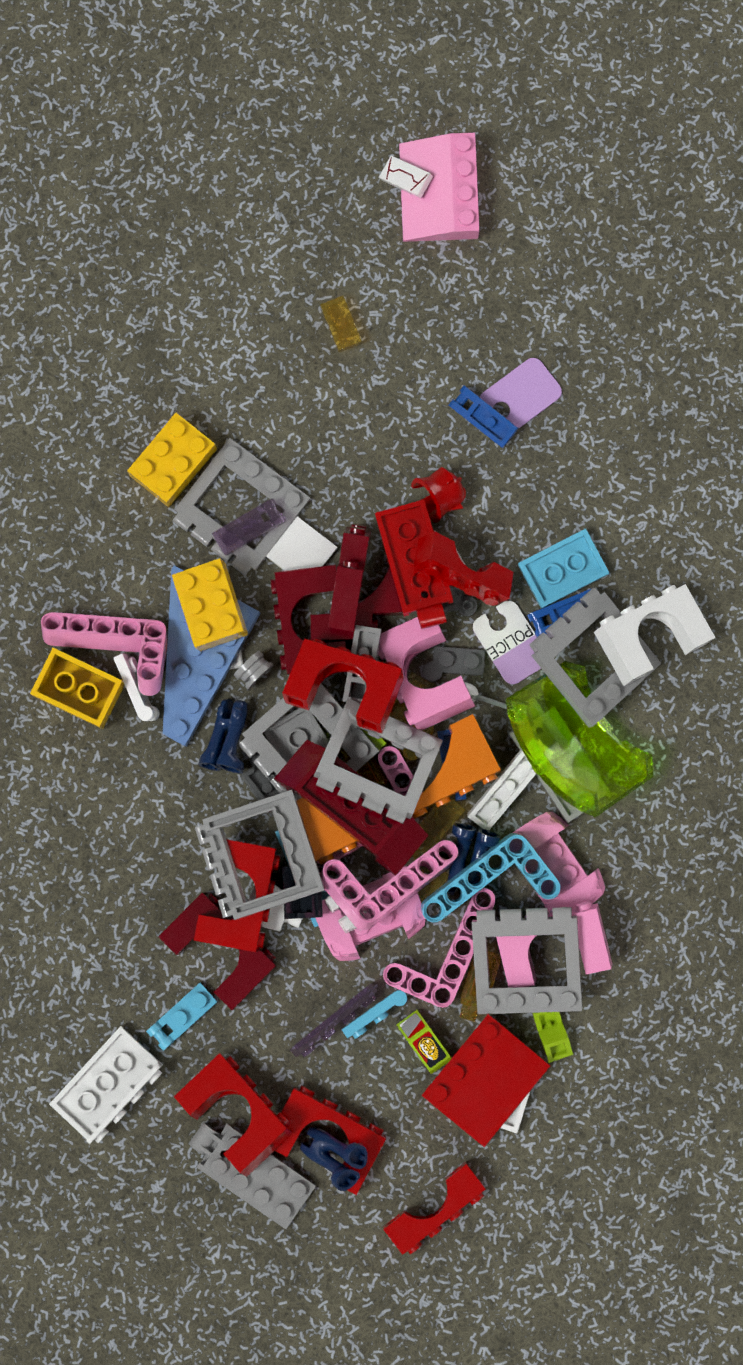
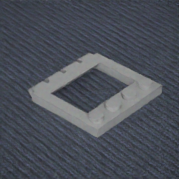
[173,438,311,576]
[530,588,661,728]
[238,683,380,800]
[314,698,443,824]
[195,790,325,920]
[472,907,583,1014]

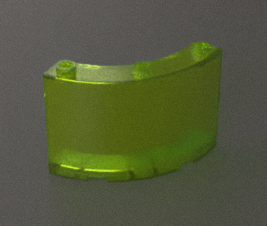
[506,661,654,818]

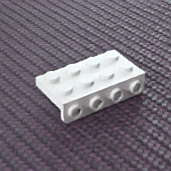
[49,1026,163,1144]

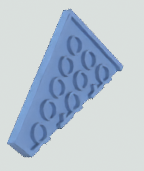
[163,565,261,747]

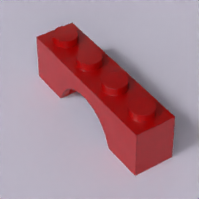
[414,531,514,606]
[383,1162,486,1255]

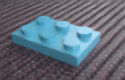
[518,529,609,609]

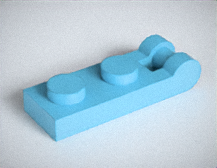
[146,982,218,1051]
[342,990,407,1039]

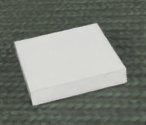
[266,516,337,571]

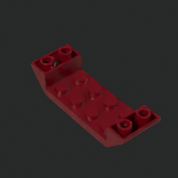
[274,740,429,876]

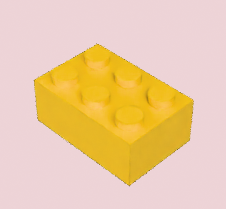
[127,413,217,507]
[172,558,248,652]
[30,648,125,729]

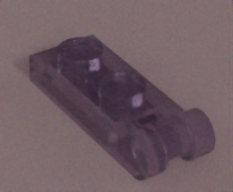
[212,498,287,557]

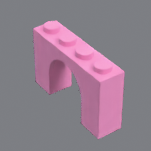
[379,617,475,731]
[496,901,612,988]

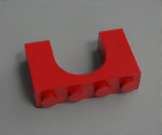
[282,639,404,734]
[194,839,281,952]
[174,1053,293,1177]
[275,1085,386,1195]

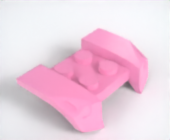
[509,812,605,914]
[315,866,425,961]

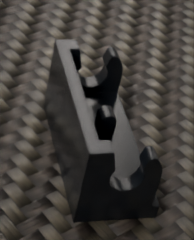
[282,865,323,919]

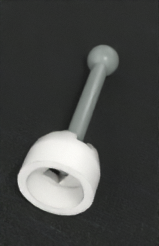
[465,682,517,710]

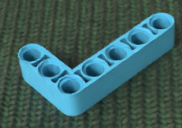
[421,833,560,922]

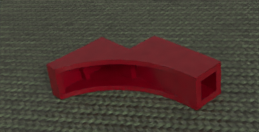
[328,524,371,632]
[310,567,403,643]

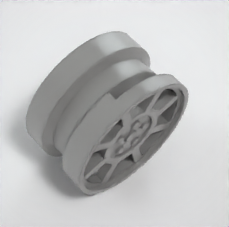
[234,650,274,690]

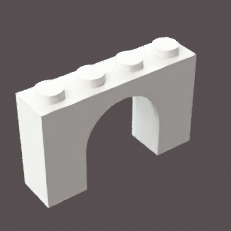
[594,584,715,686]

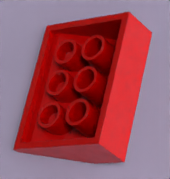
[422,1014,550,1147]

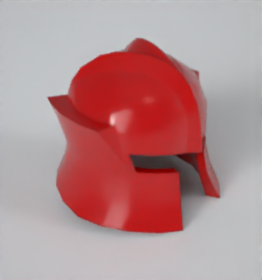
[411,467,466,523]

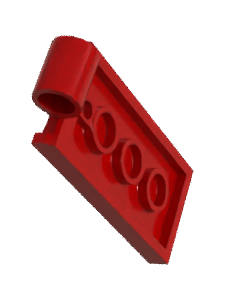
[375,499,453,629]

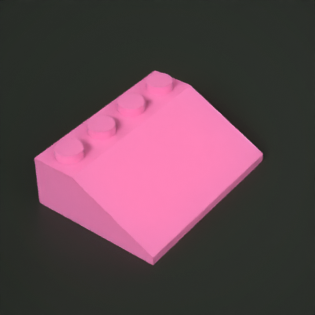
[399,133,479,242]

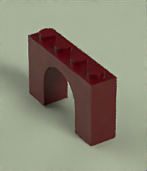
[270,565,346,675]
[158,892,277,1010]

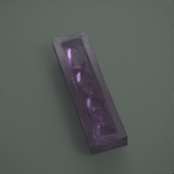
[290,983,378,1057]

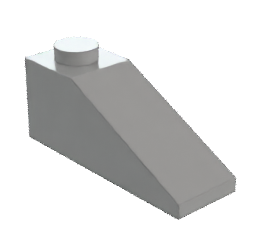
[343,625,381,703]

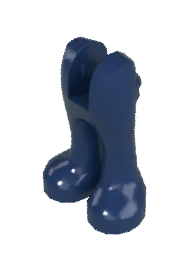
[198,699,248,774]
[447,823,501,900]
[300,1126,368,1191]

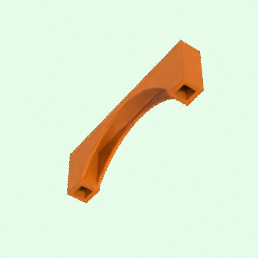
[296,714,501,865]

